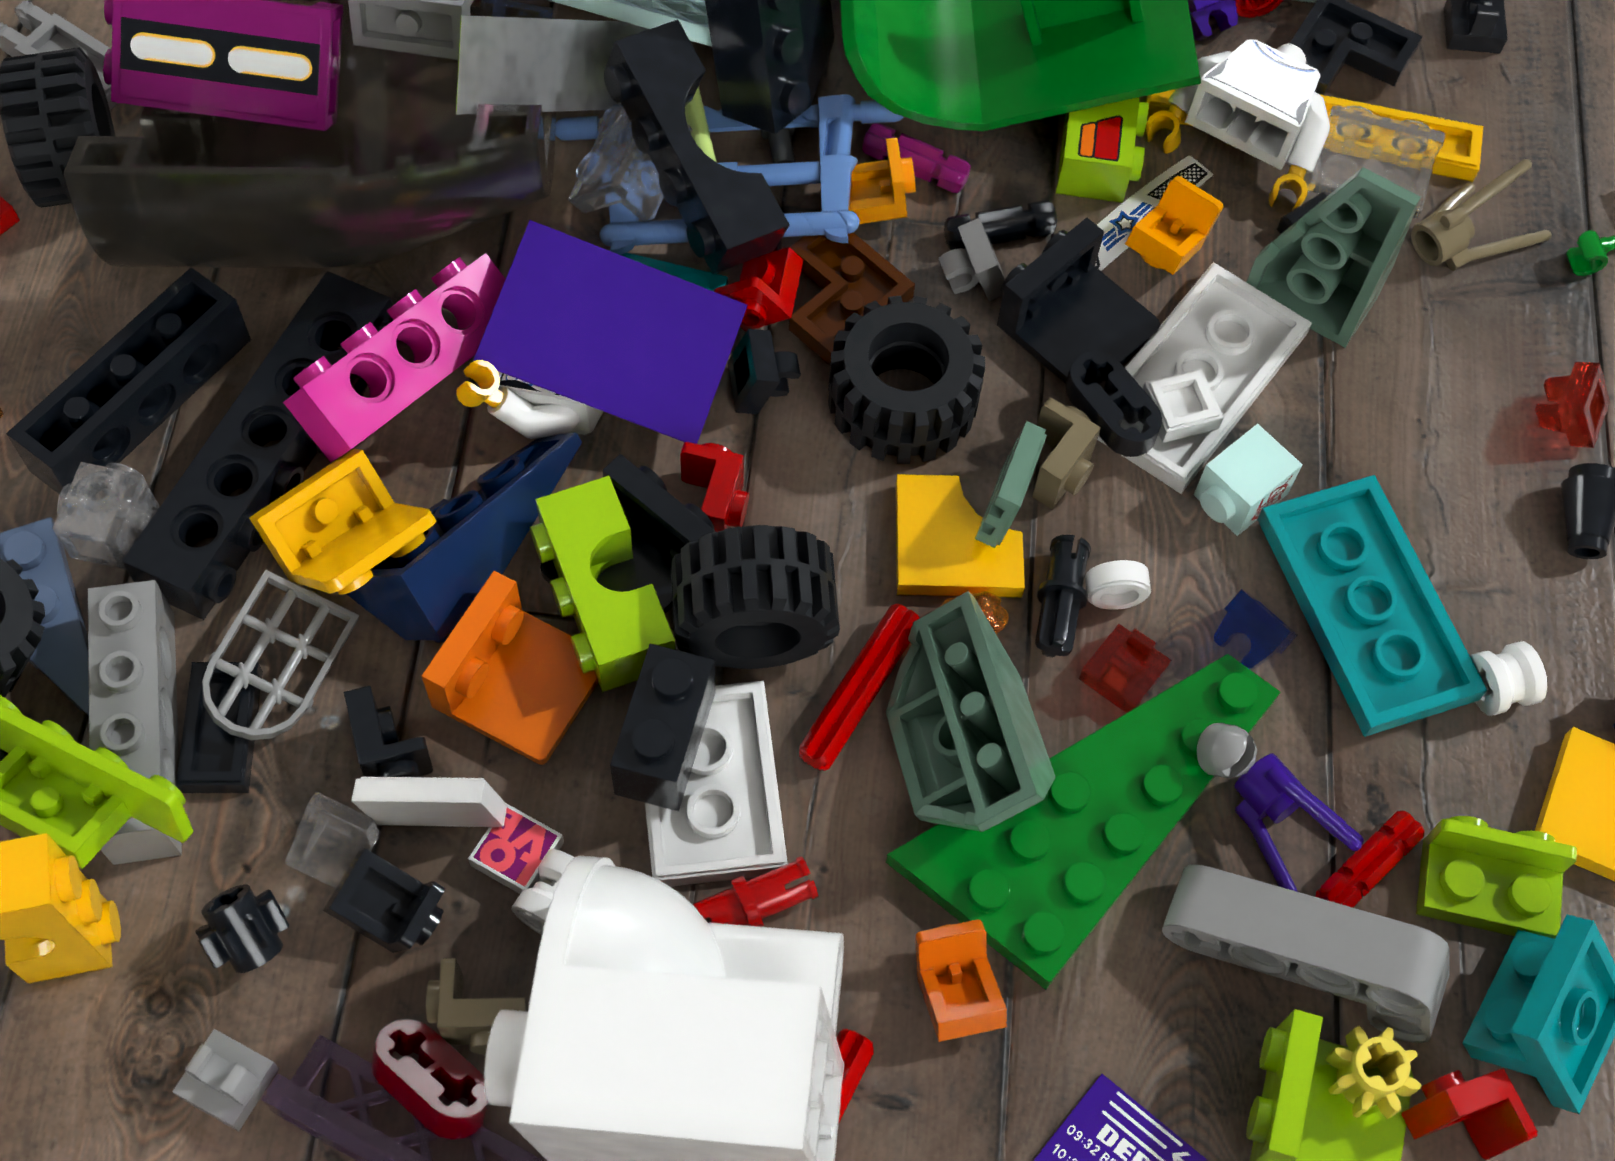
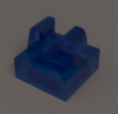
[1214,589,1298,669]

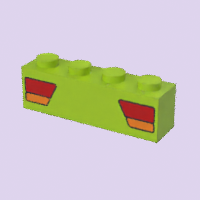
[1056,97,1149,203]

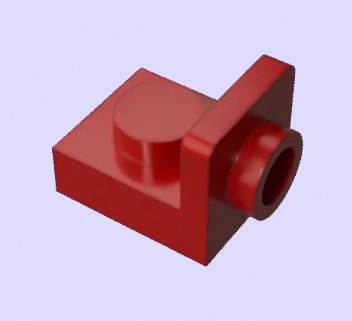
[713,247,803,332]

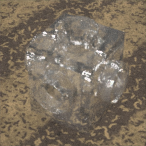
[53,462,160,569]

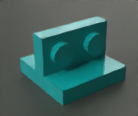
[1463,915,1615,1114]

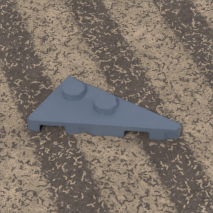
[0,517,89,717]

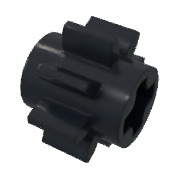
[195,884,289,973]

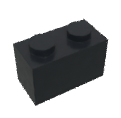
[610,644,716,811]

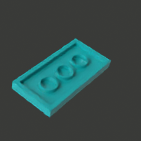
[1257,475,1488,737]

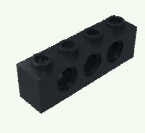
[6,267,251,505]

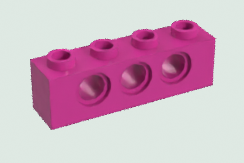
[283,253,506,463]

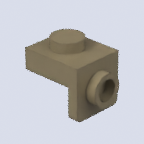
[1032,398,1101,510]
[426,958,529,1055]

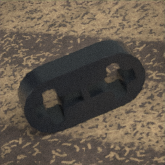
[1066,351,1162,457]

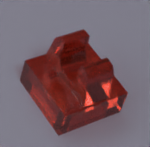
[1535,362,1610,448]
[1079,624,1172,713]

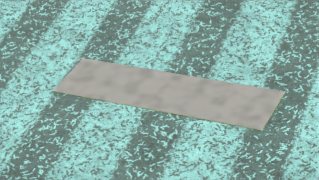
[456,15,649,115]

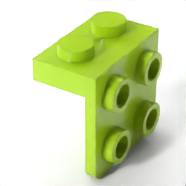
[1246,1009,1413,1161]

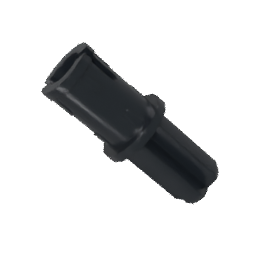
[1035,535,1091,658]

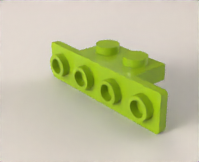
[0,695,194,869]

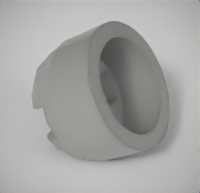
[1197,723,1257,778]

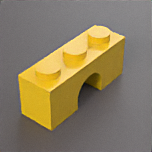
[0,833,121,984]

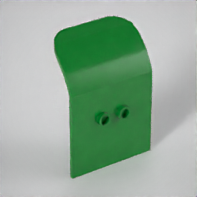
[840,0,1201,131]

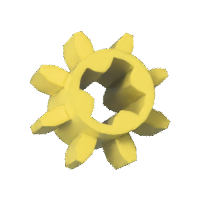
[1326,1026,1421,1119]

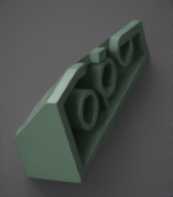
[1247,167,1421,348]

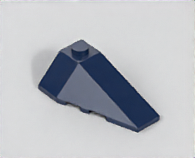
[346,432,582,643]

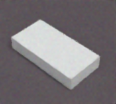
[351,777,507,827]

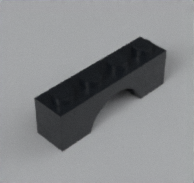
[604,20,790,275]

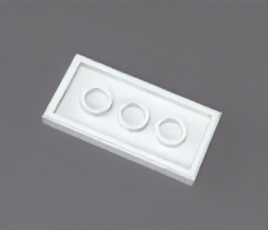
[1097,262,1312,494]

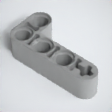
[1162,865,1450,1043]

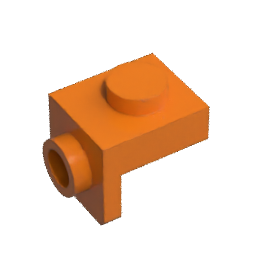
[915,919,1007,1042]

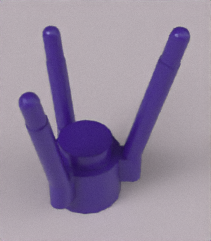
[1234,753,1364,892]

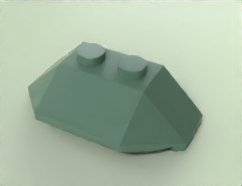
[886,591,1056,832]

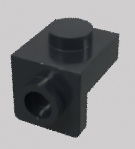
[323,848,445,953]

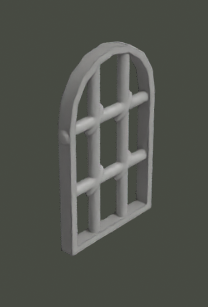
[202,569,359,740]

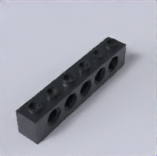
[122,271,398,620]

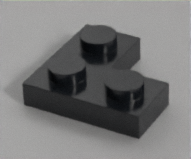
[1289,0,1423,95]

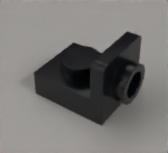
[344,686,433,777]

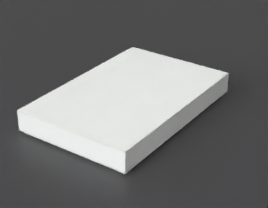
[645,681,788,887]

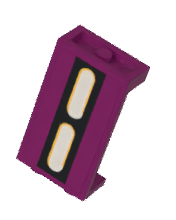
[103,0,344,131]

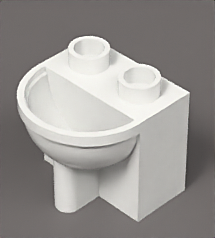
[484,856,844,1161]

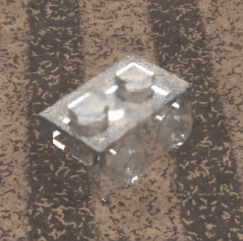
[568,103,692,222]
[1307,105,1446,219]

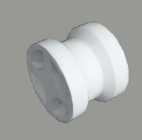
[1470,641,1547,716]

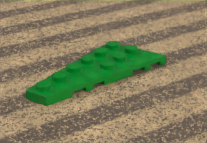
[886,654,1281,990]

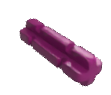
[862,123,971,193]

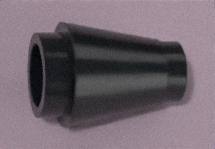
[1561,463,1615,559]

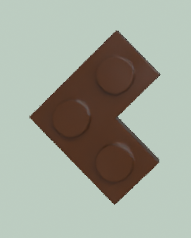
[789,233,915,365]

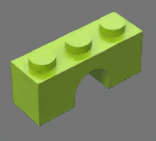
[530,476,675,692]

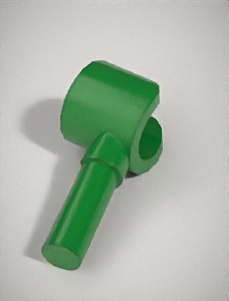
[1566,230,1615,276]

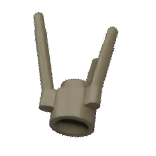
[1411,159,1552,271]

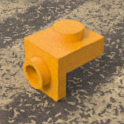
[849,137,916,224]
[1125,176,1223,275]

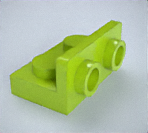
[1416,816,1577,939]

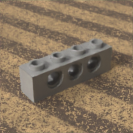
[88,580,182,865]

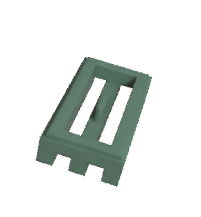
[975,421,1047,548]

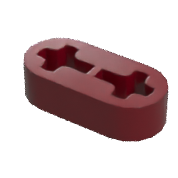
[371,1019,488,1140]

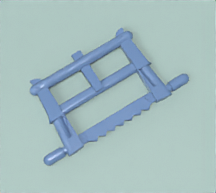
[554,94,904,255]

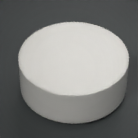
[1085,560,1151,610]

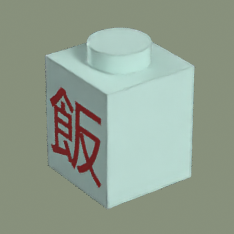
[1194,423,1303,536]

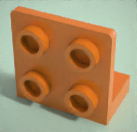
[421,571,598,765]

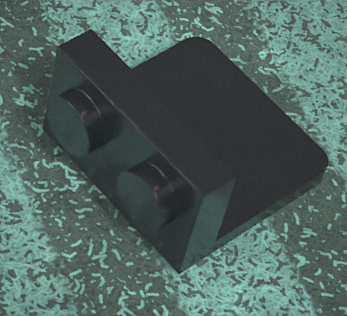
[997,217,1160,386]
[540,454,715,614]

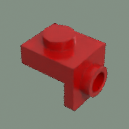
[680,442,750,532]
[1401,1068,1537,1160]

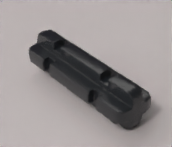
[944,200,1057,250]

